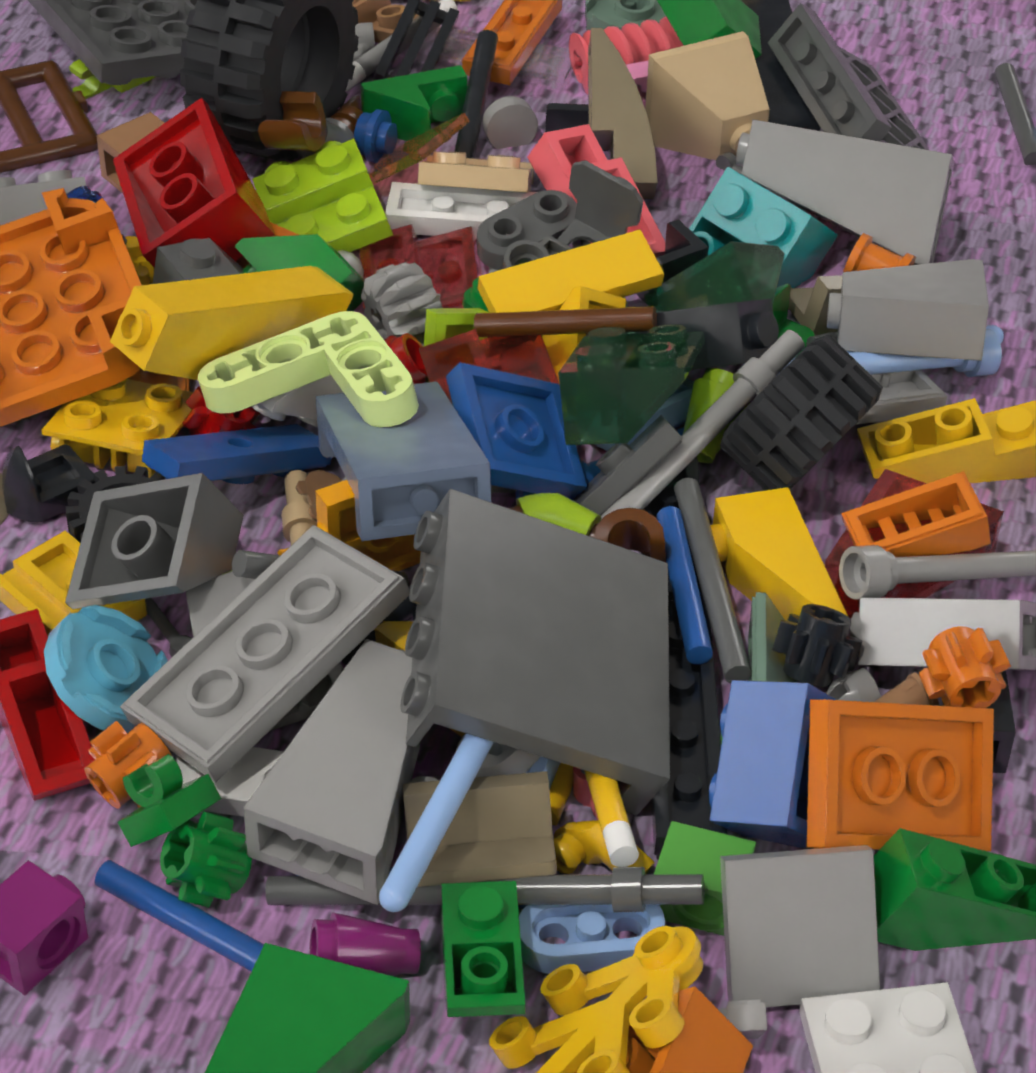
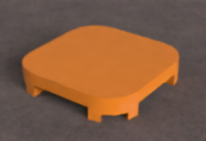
[0,188,141,427]

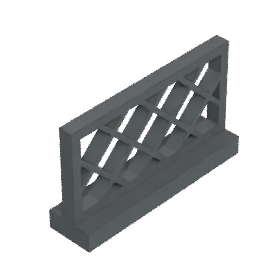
[768,3,952,185]

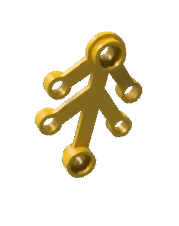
[489,926,703,1073]

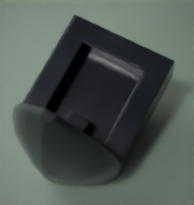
[2,444,95,522]

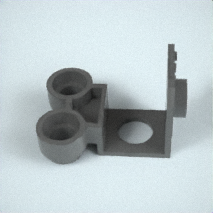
[502,160,644,269]

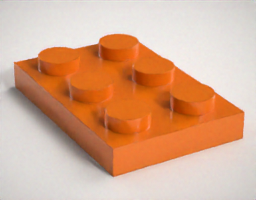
[806,700,994,851]

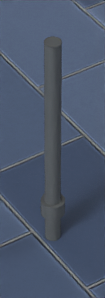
[265,867,705,912]

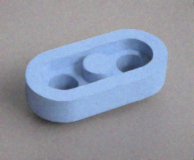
[519,905,665,974]

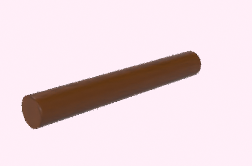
[474,306,657,337]

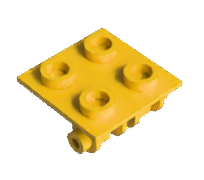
[42,379,193,478]

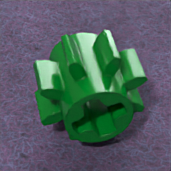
[160,811,252,908]

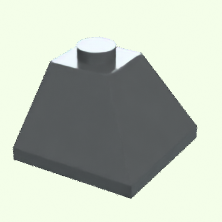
[65,473,244,610]

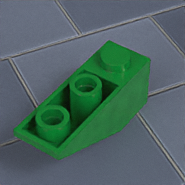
[873,828,1036,951]

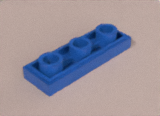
[142,424,332,484]

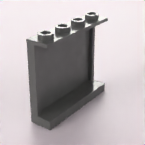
[400,489,670,815]

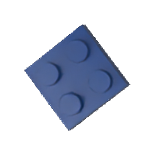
[446,362,587,500]

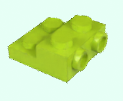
[252,139,393,252]

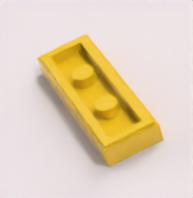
[477,229,664,313]

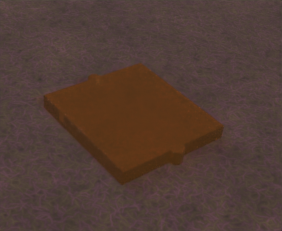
[368,113,470,185]

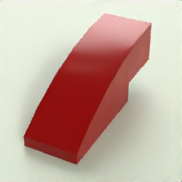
[0,608,95,801]

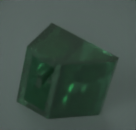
[558,324,705,445]

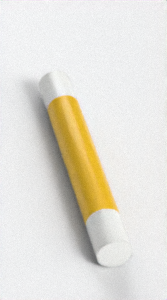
[584,770,639,867]

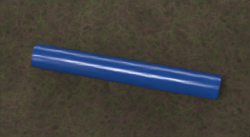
[657,506,713,664]
[95,860,264,971]

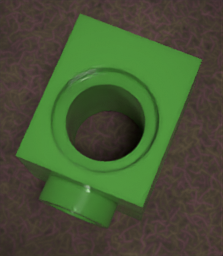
[654,821,756,936]

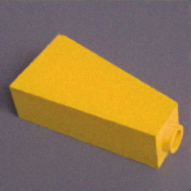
[110,266,354,380]

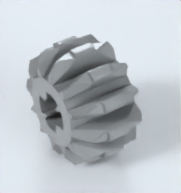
[361,262,443,346]

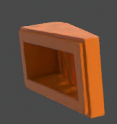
[841,471,991,557]

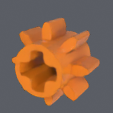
[919,626,1011,708]
[85,721,172,809]

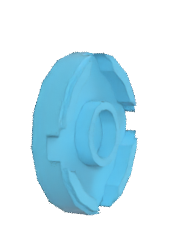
[44,605,168,733]

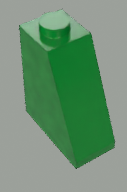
[205,943,410,1073]

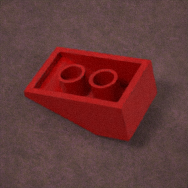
[113,97,275,268]

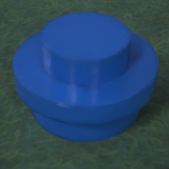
[354,109,398,163]

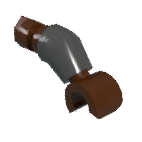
[258,91,363,159]

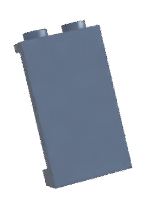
[316,381,491,541]

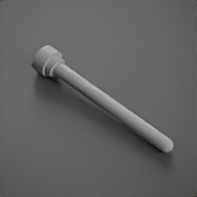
[839,545,1036,599]

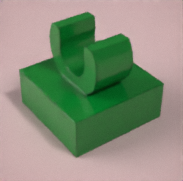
[118,754,222,847]

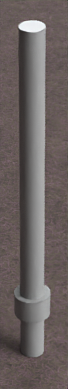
[601,330,805,519]

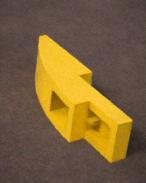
[857,398,1036,486]

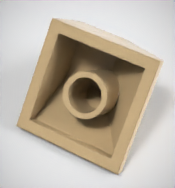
[645,31,770,160]

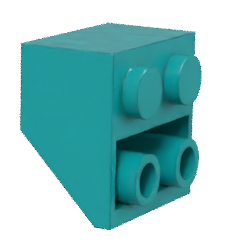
[689,166,838,303]

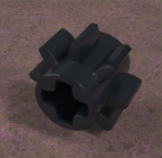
[772,604,862,687]

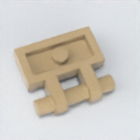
[418,151,535,192]

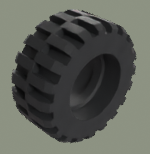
[180,0,359,161]

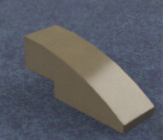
[588,28,658,199]

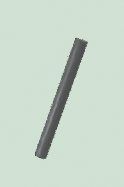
[674,478,751,683]

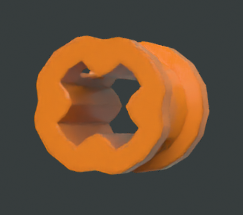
[842,233,916,275]

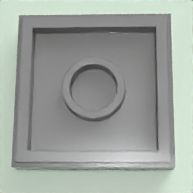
[720,845,880,1007]

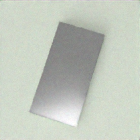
[120,525,410,782]

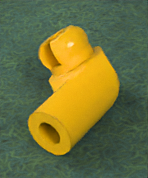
[553,820,656,874]

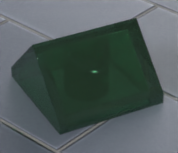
[644,241,785,373]

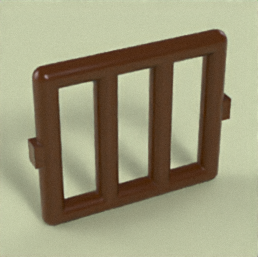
[0,60,98,173]

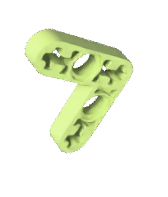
[198,311,419,427]

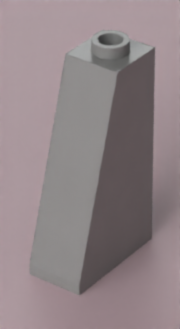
[736,120,955,265]
[243,639,422,905]

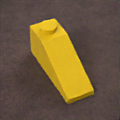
[710,487,847,620]

